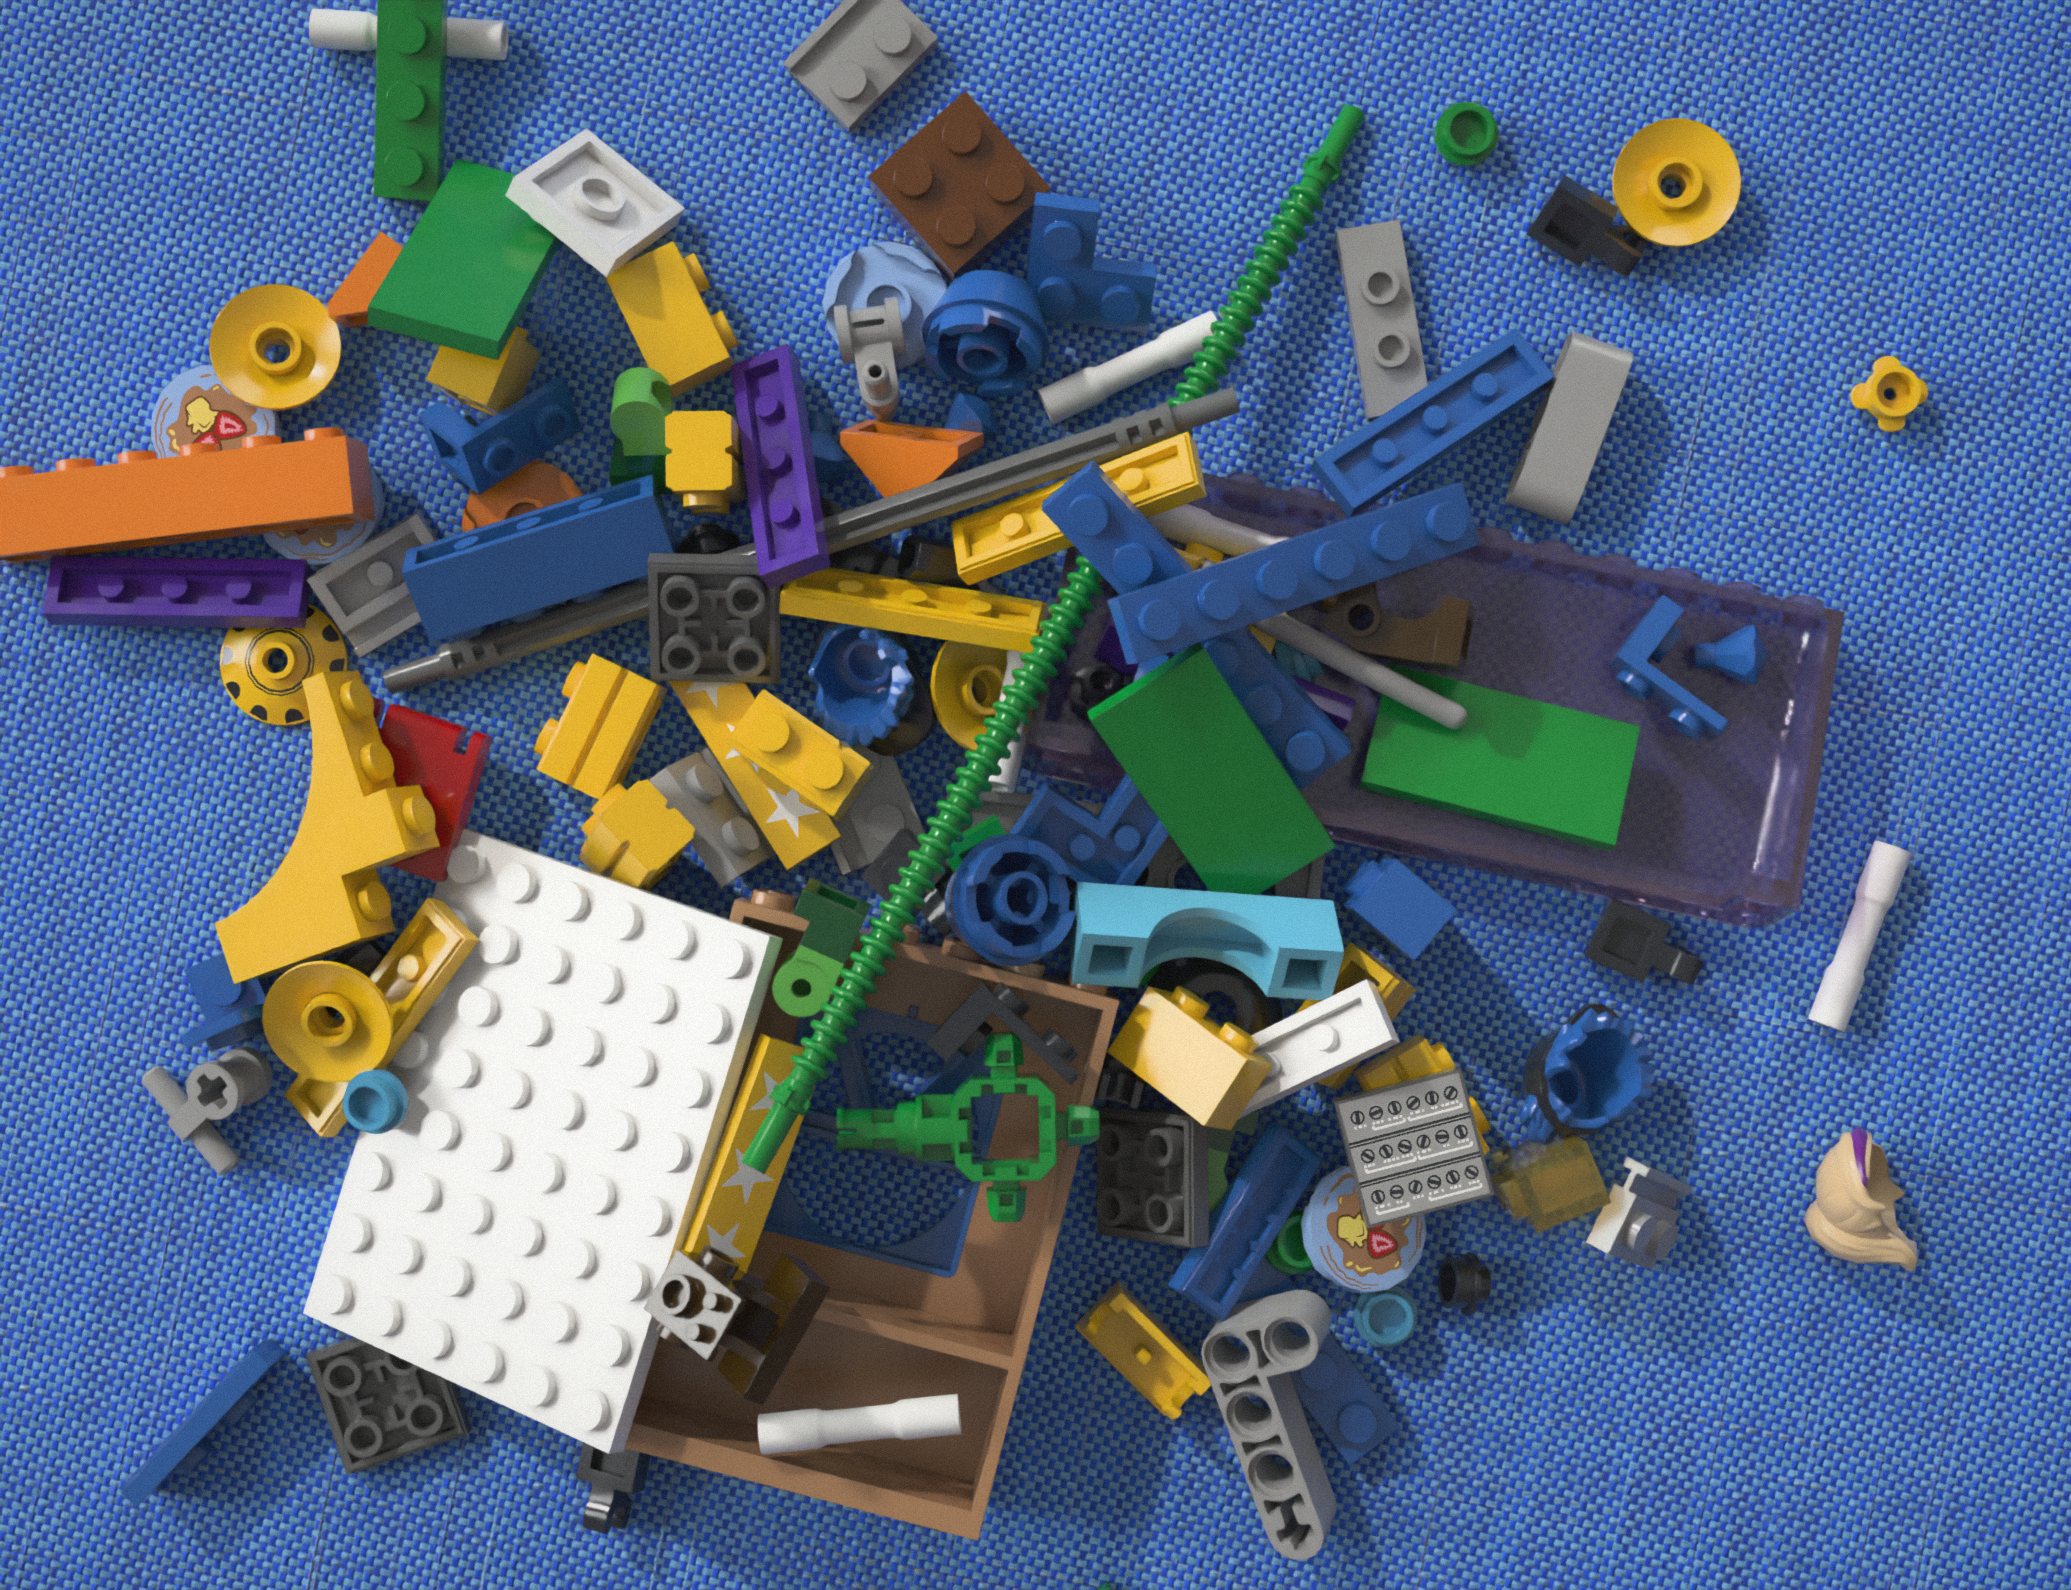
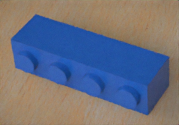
[402,474,678,642]

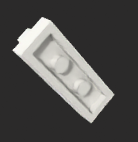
[1238,979,1400,1119]

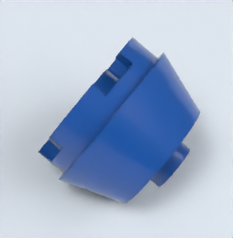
[922,270,1050,397]
[945,834,1075,966]

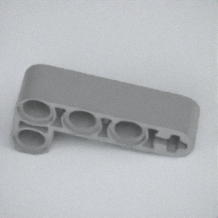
[1201,1290,1337,1560]

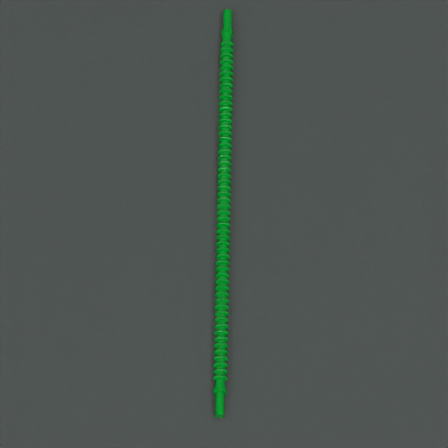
[741,104,1366,1174]

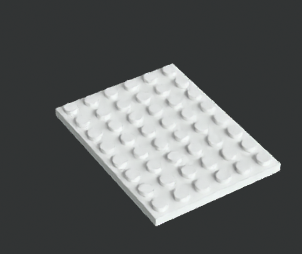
[303,828,783,1454]

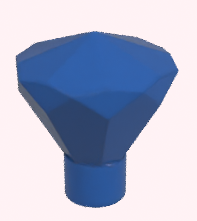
[943,388,1002,441]
[808,413,849,484]
[1695,625,1768,685]

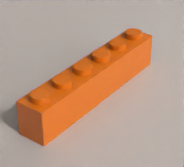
[0,427,375,565]

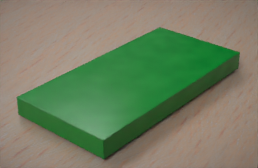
[368,159,561,360]
[1087,642,1336,895]
[1359,664,1641,852]

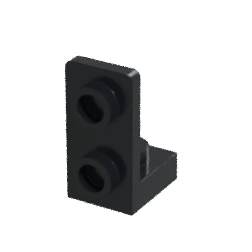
[927,980,1081,1086]

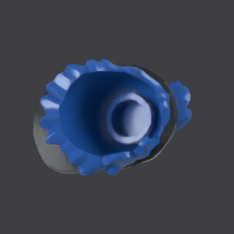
[808,620,937,757]
[1520,1004,1656,1145]

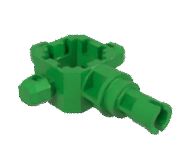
[836,1031,1100,1222]

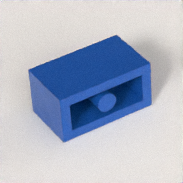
[1339,857,1457,960]

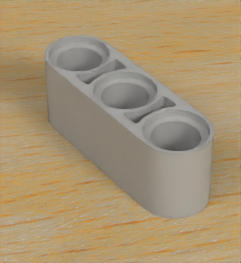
[1505,330,1633,525]

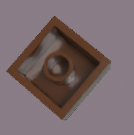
[868,91,1051,283]

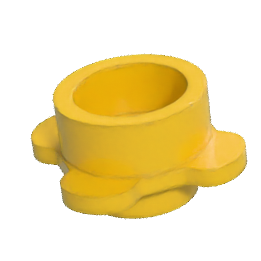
[1850,356,1928,433]

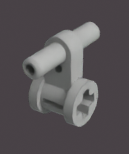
[834,296,907,421]
[141,1046,272,1175]

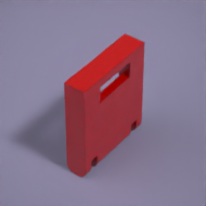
[372,696,492,882]

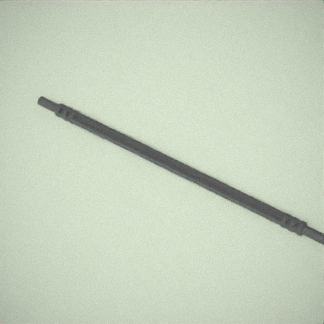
[383,387,1241,695]

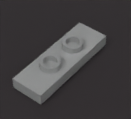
[1335,219,1428,421]

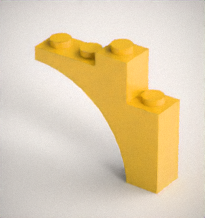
[215,670,440,984]

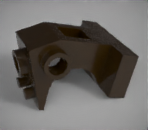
[1320,580,1476,675]
[643,1245,830,1406]

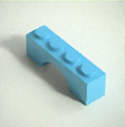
[1068,882,1344,1000]

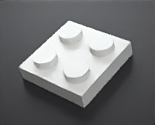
[505,128,685,277]

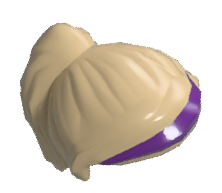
[1803,1127,1918,1272]

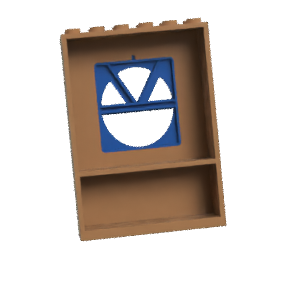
[625,887,1119,1541]

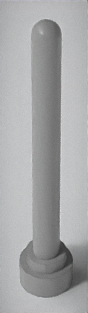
[1196,558,1467,729]

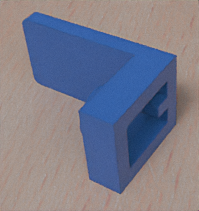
[419,377,581,495]
[1607,595,1730,741]
[181,952,270,1053]

